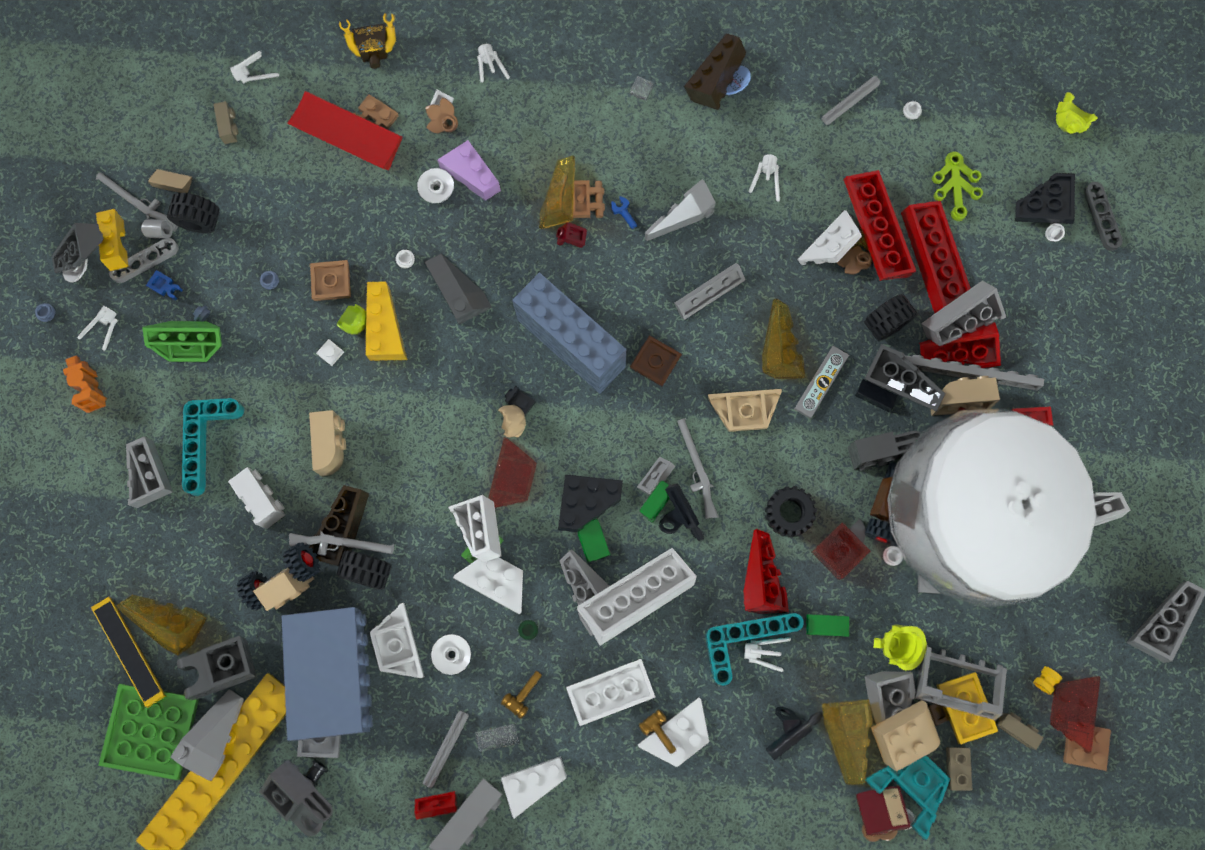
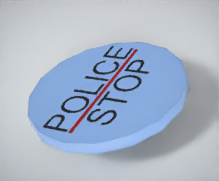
[726,66,751,95]

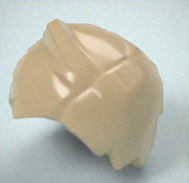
[498,405,526,438]

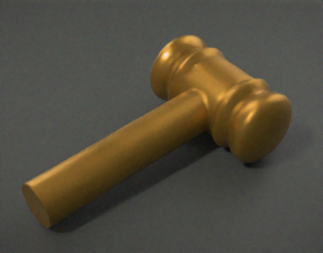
[501,671,542,719]
[639,710,676,754]

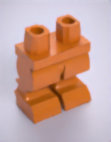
[63,356,107,413]

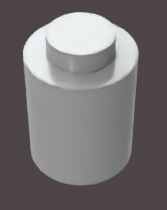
[141,219,173,238]

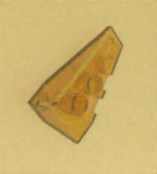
[539,155,575,229]
[762,298,805,379]
[117,595,206,656]
[822,699,872,785]

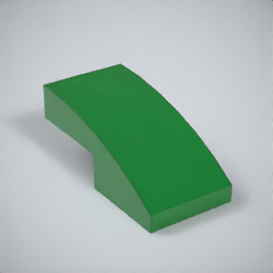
[806,615,849,637]

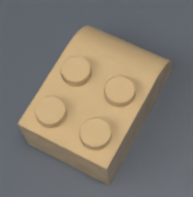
[931,376,1000,416]
[309,410,346,476]
[871,700,940,771]

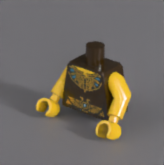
[339,13,396,69]

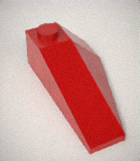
[743,529,789,614]

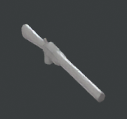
[96,172,178,232]
[677,418,719,519]
[289,532,394,555]

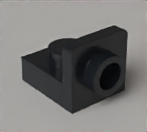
[505,386,536,416]

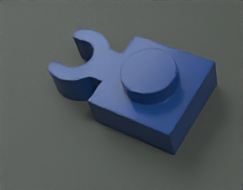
[146,270,183,300]

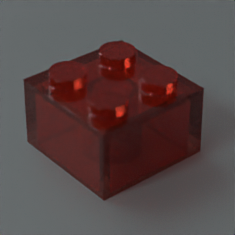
[811,522,871,580]

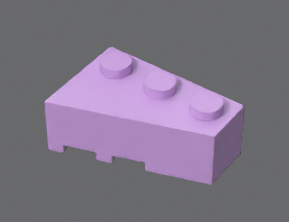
[438,140,501,200]

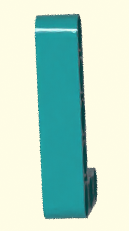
[182,398,244,496]
[705,613,803,685]

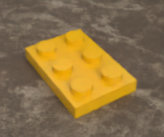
[937,672,998,744]

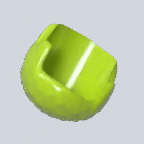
[337,304,366,335]

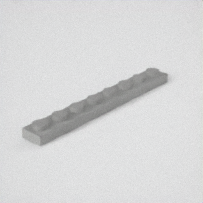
[900,352,1044,390]

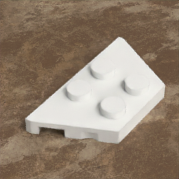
[798,210,862,265]
[453,557,523,614]
[370,603,424,678]
[638,698,709,767]

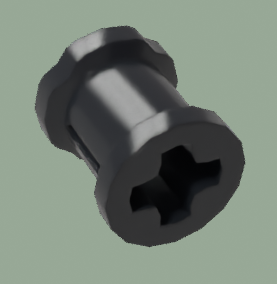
[303,759,329,787]

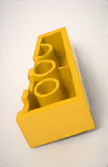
[366,282,407,361]

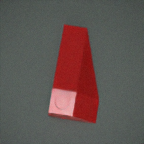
[920,322,1001,368]

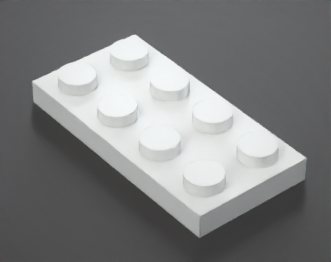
[566,659,655,726]

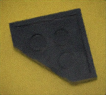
[1014,173,1075,224]
[558,474,623,532]

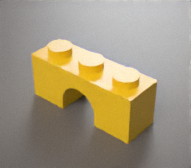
[96,209,129,271]

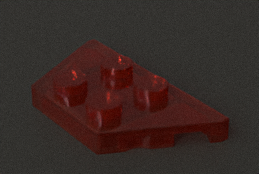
[488,437,537,508]
[1050,676,1100,754]

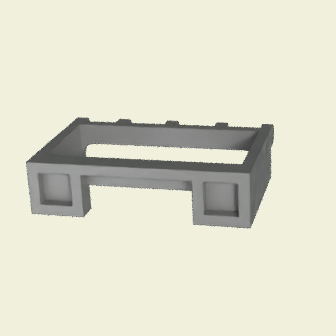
[915,645,1007,720]

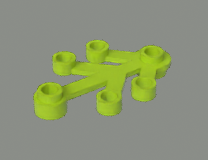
[932,152,983,221]

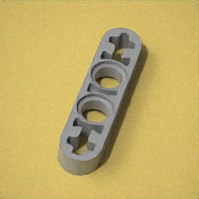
[109,238,179,283]

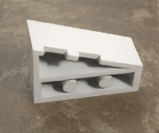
[1093,492,1130,526]
[501,756,567,819]

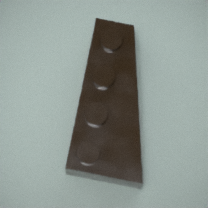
[684,33,746,110]
[309,485,369,567]

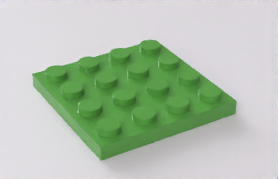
[98,684,199,780]

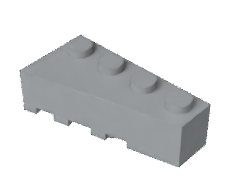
[921,281,1006,346]
[1126,581,1205,663]
[428,778,502,850]

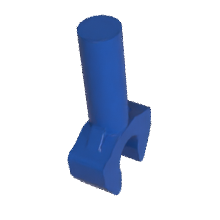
[612,196,638,229]

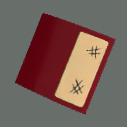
[856,786,911,836]

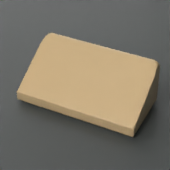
[148,169,192,193]

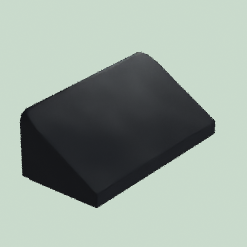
[854,379,897,412]

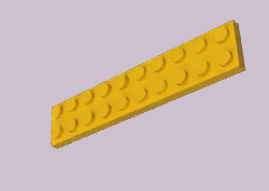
[136,673,286,850]

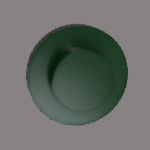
[518,620,538,640]

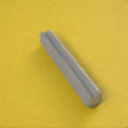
[822,76,881,125]
[423,711,469,788]

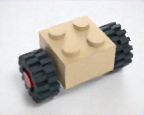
[237,542,321,611]

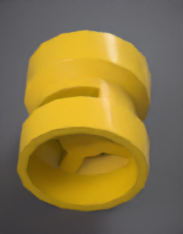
[1033,666,1062,695]

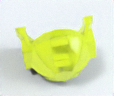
[1056,93,1098,134]
[873,625,927,671]

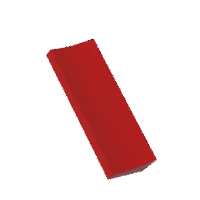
[287,91,403,171]
[844,170,916,281]
[901,200,971,314]

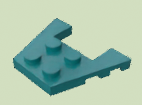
[865,755,950,839]

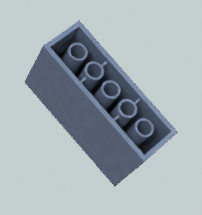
[512,273,626,394]
[282,607,373,741]

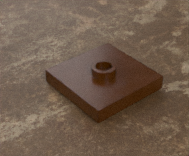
[630,335,682,387]

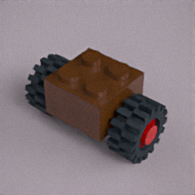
[864,462,926,546]

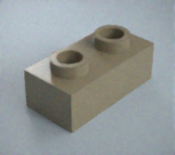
[213,101,239,144]
[996,712,1043,750]
[946,747,972,791]

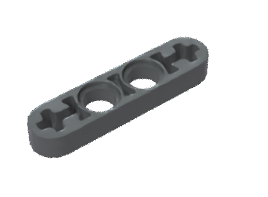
[1084,182,1123,251]

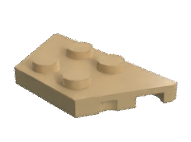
[708,389,782,432]

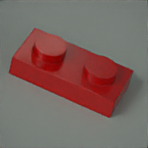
[1010,407,1053,426]
[414,791,457,820]

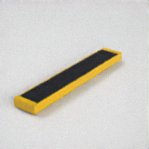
[91,597,166,708]

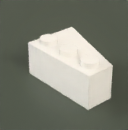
[228,467,285,529]
[449,495,501,562]

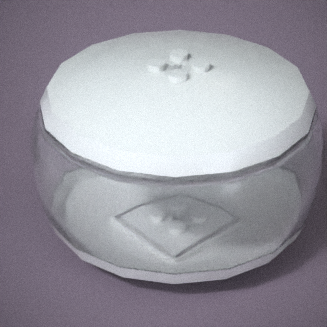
[887,409,1096,608]

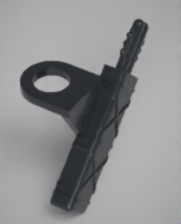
[659,484,704,541]
[766,707,824,760]

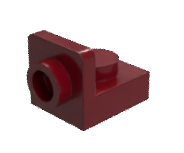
[556,222,587,248]

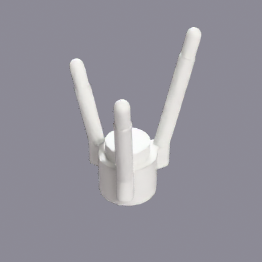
[477,44,510,83]
[230,51,279,83]
[749,155,780,202]
[77,306,118,351]
[744,637,791,672]

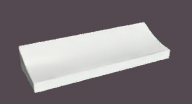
[577,548,697,646]

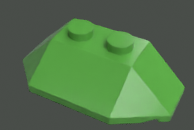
[142,321,222,362]

